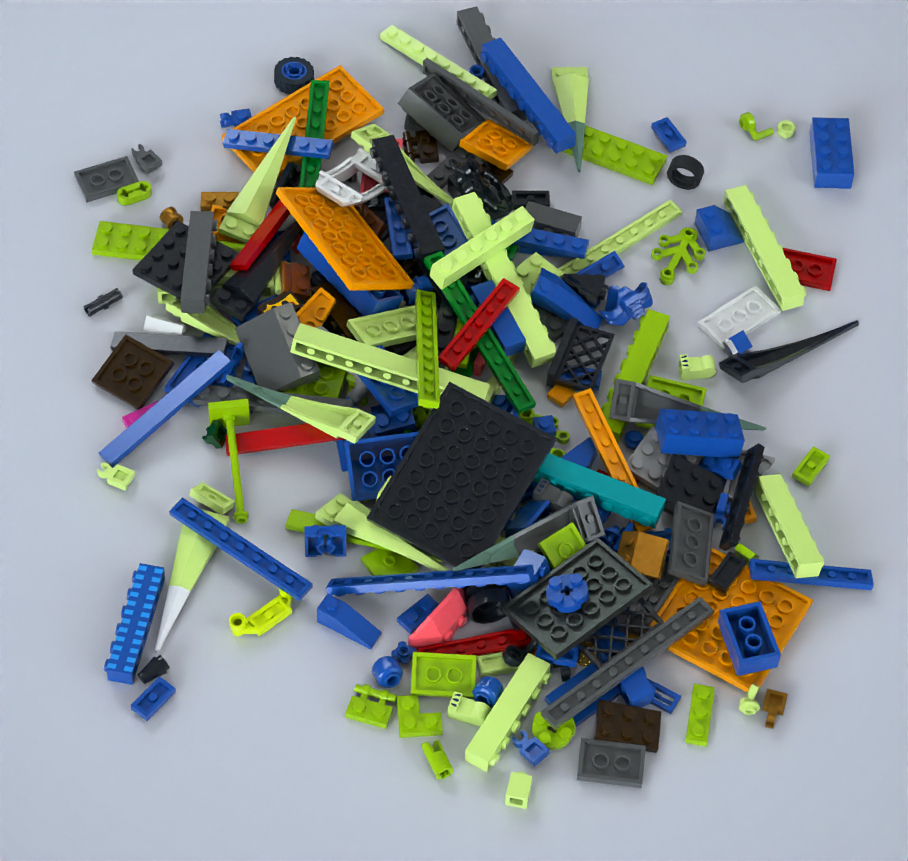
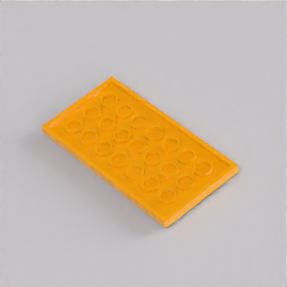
[222,65,384,178]
[276,187,414,291]

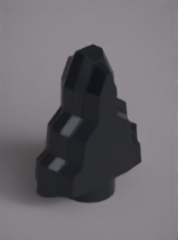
[562,273,609,306]

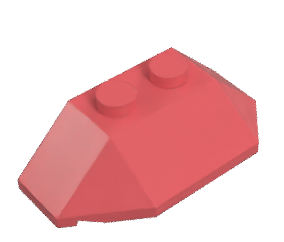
[408,587,468,650]

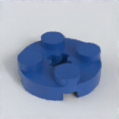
[546,573,589,613]

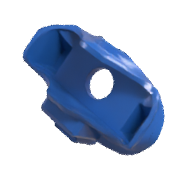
[598,282,653,326]

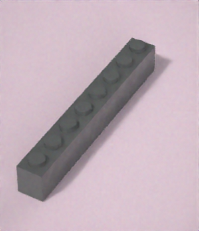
[456,6,527,121]

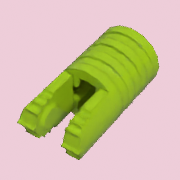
[421,740,454,780]

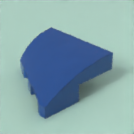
[214,342,245,387]

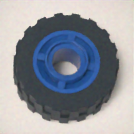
[274,57,314,94]

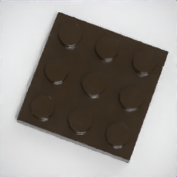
[91,334,175,410]

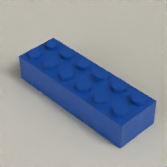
[297,231,404,316]

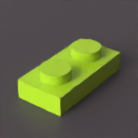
[792,446,830,487]

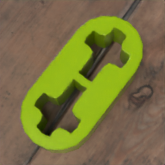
[117,181,152,206]

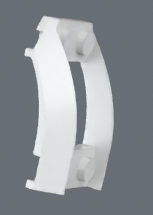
[316,148,388,207]

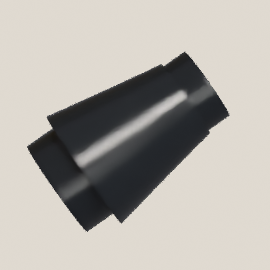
[137,655,170,684]

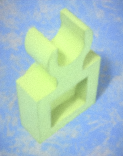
[97,462,135,491]

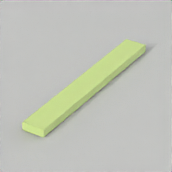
[558,200,683,274]

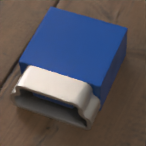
[722,330,753,357]

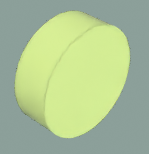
[777,120,796,138]

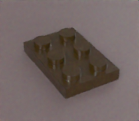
[594,699,662,753]

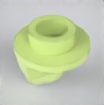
[739,684,760,715]

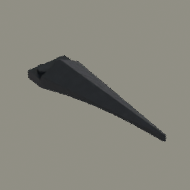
[211,221,302,322]
[719,320,859,383]

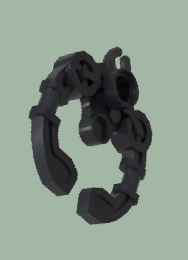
[449,158,512,216]

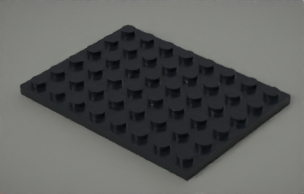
[367,381,557,569]

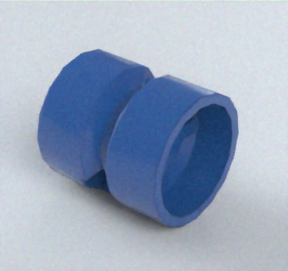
[399,275,434,307]

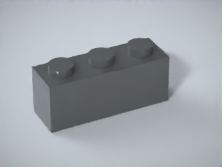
[525,201,582,237]

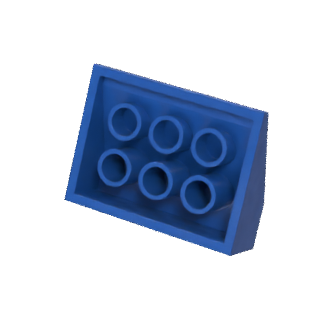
[344,432,418,501]

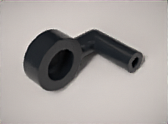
[502,639,539,667]

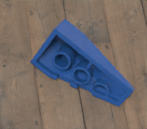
[529,268,603,329]

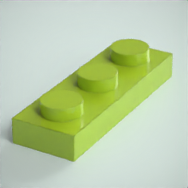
[685,684,715,747]

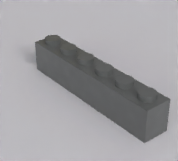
[180,211,218,314]

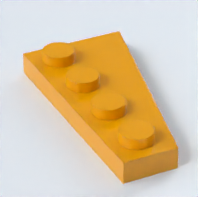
[296,287,336,328]

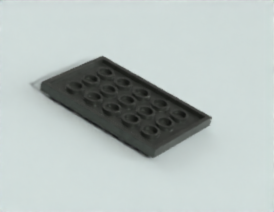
[502,537,653,660]

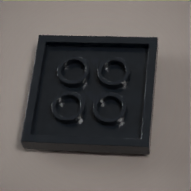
[655,454,727,516]

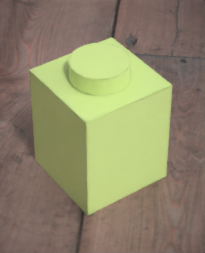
[505,772,533,809]

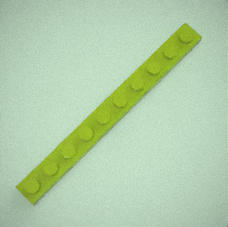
[415,289,440,409]

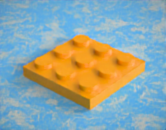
[459,119,534,171]

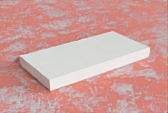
[697,285,781,350]

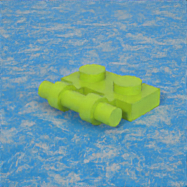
[345,684,397,729]

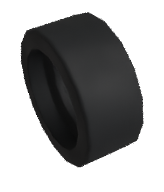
[667,155,704,190]

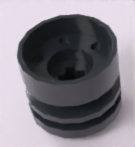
[463,584,510,624]

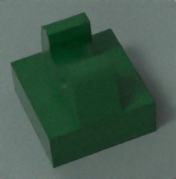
[202,420,227,449]

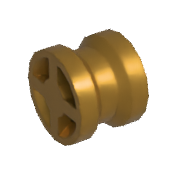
[160,206,184,229]

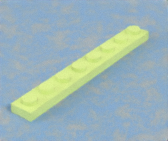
[380,25,497,99]

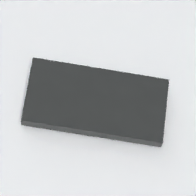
[667,501,715,586]

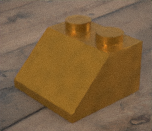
[617,531,670,580]

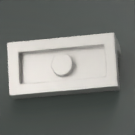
[143,314,189,335]

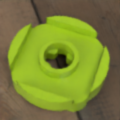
[532,710,576,750]

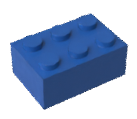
[718,601,781,676]

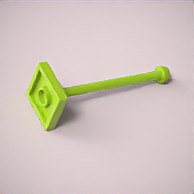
[208,399,250,524]

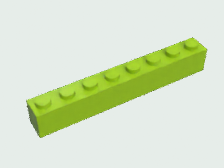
[601,309,670,444]

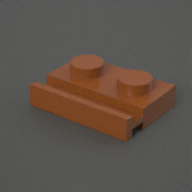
[281,260,310,301]

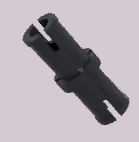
[84,288,123,317]

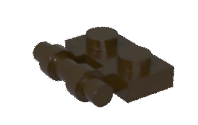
[402,130,439,164]

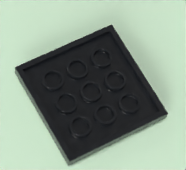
[132,221,239,300]

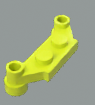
[229,588,293,637]

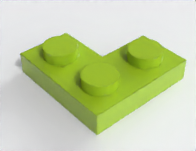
[397,695,443,738]

